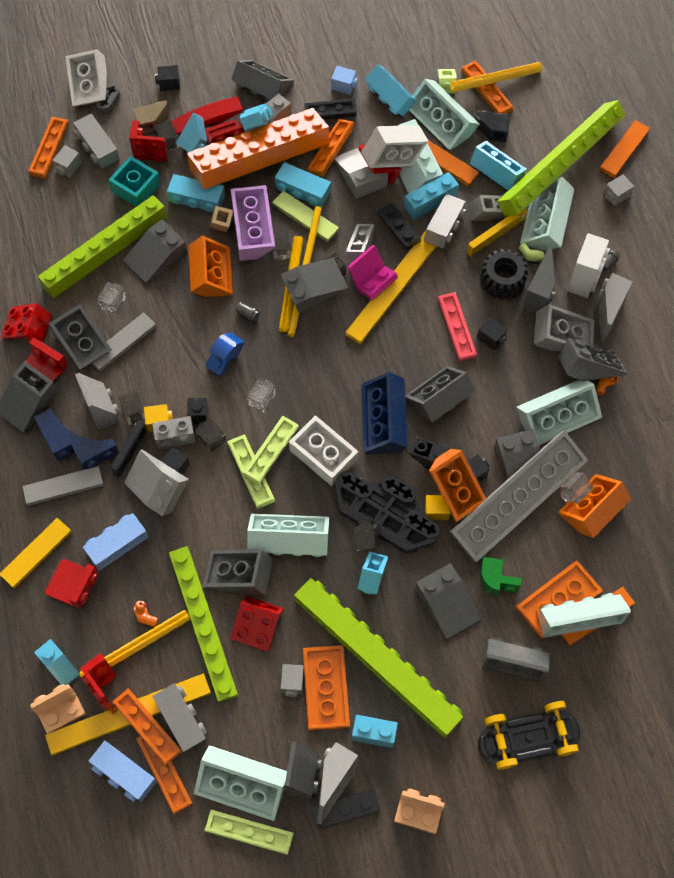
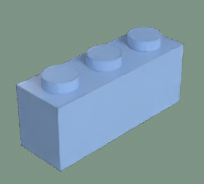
[83,513,148,571]
[89,740,157,802]

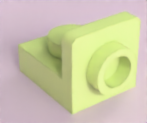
[438,69,456,94]

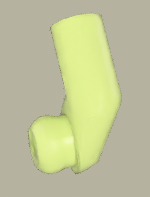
[518,243,545,262]

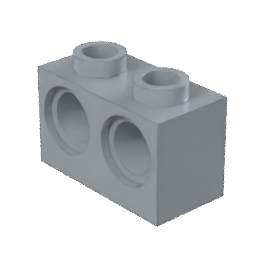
[152,416,196,449]

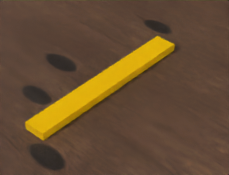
[346,231,437,344]
[45,673,211,756]

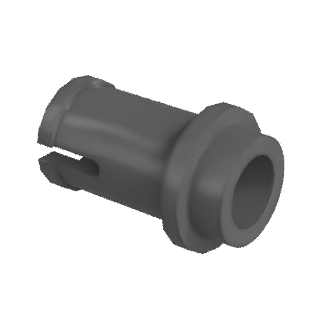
[602,249,620,272]
[236,302,260,322]

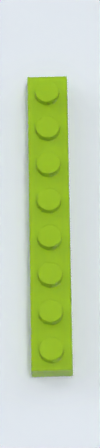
[169,546,238,703]

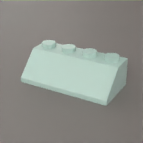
[409,79,479,150]
[398,119,443,194]
[520,177,574,251]
[517,380,602,445]
[247,514,329,557]
[538,593,631,638]
[194,745,287,821]

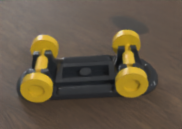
[478,701,580,770]

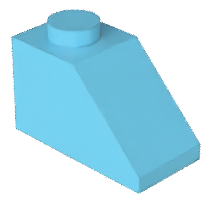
[176,113,207,152]
[357,551,388,595]
[34,639,80,685]

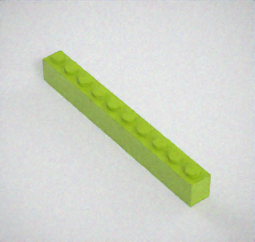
[496,100,626,216]
[294,578,463,739]

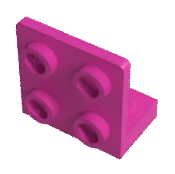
[347,245,398,300]

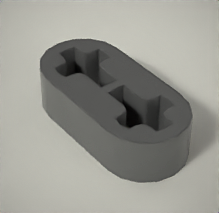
[96,84,121,114]

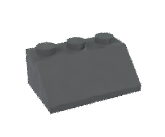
[231,60,294,101]
[405,366,475,423]
[482,638,550,682]

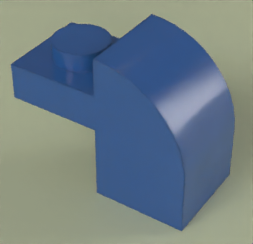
[205,332,245,376]

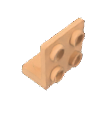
[30,684,86,734]
[394,789,445,834]

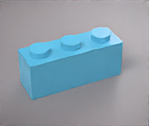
[365,64,417,116]
[470,141,527,190]
[274,162,331,208]
[404,172,459,220]
[167,174,225,212]

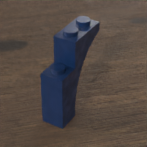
[34,408,119,470]

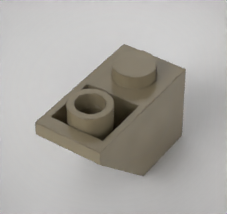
[133,100,169,135]

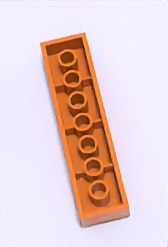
[187,108,330,190]

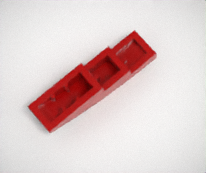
[171,96,244,137]

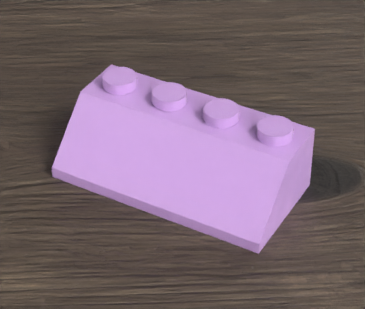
[231,185,275,261]

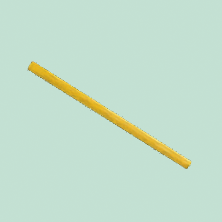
[287,206,322,337]

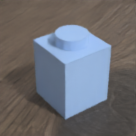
[331,66,358,95]

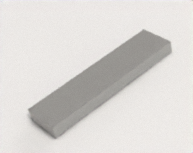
[91,312,156,372]
[23,466,104,506]

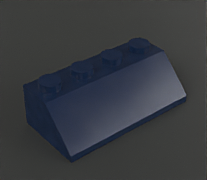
[362,372,408,454]

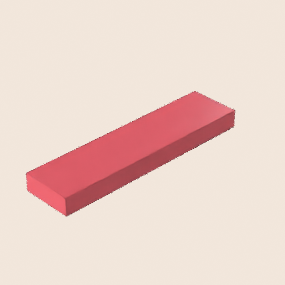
[438,292,477,362]

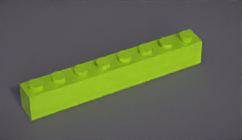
[38,195,167,299]

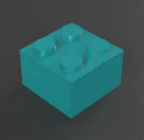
[109,156,161,207]

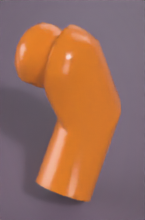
[596,376,619,396]
[134,601,159,627]

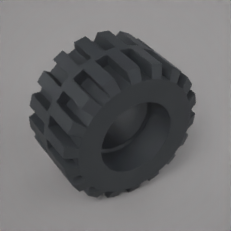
[480,249,528,300]

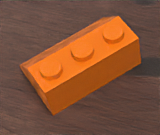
[189,236,233,297]
[429,449,486,522]
[558,474,632,538]

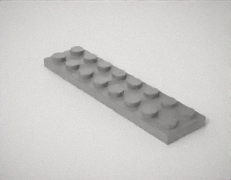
[450,431,588,562]

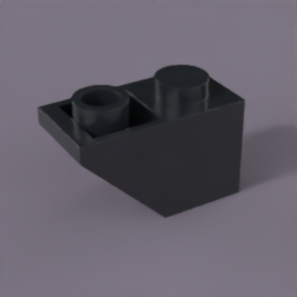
[475,111,511,142]
[409,436,451,469]

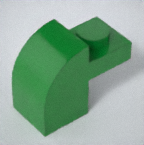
[480,557,522,596]

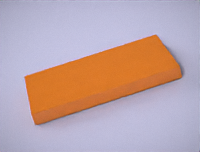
[515,560,603,639]
[303,645,350,732]

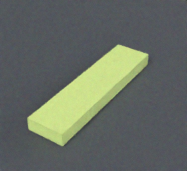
[272,191,339,242]
[242,416,299,485]
[227,434,275,509]
[205,810,294,855]

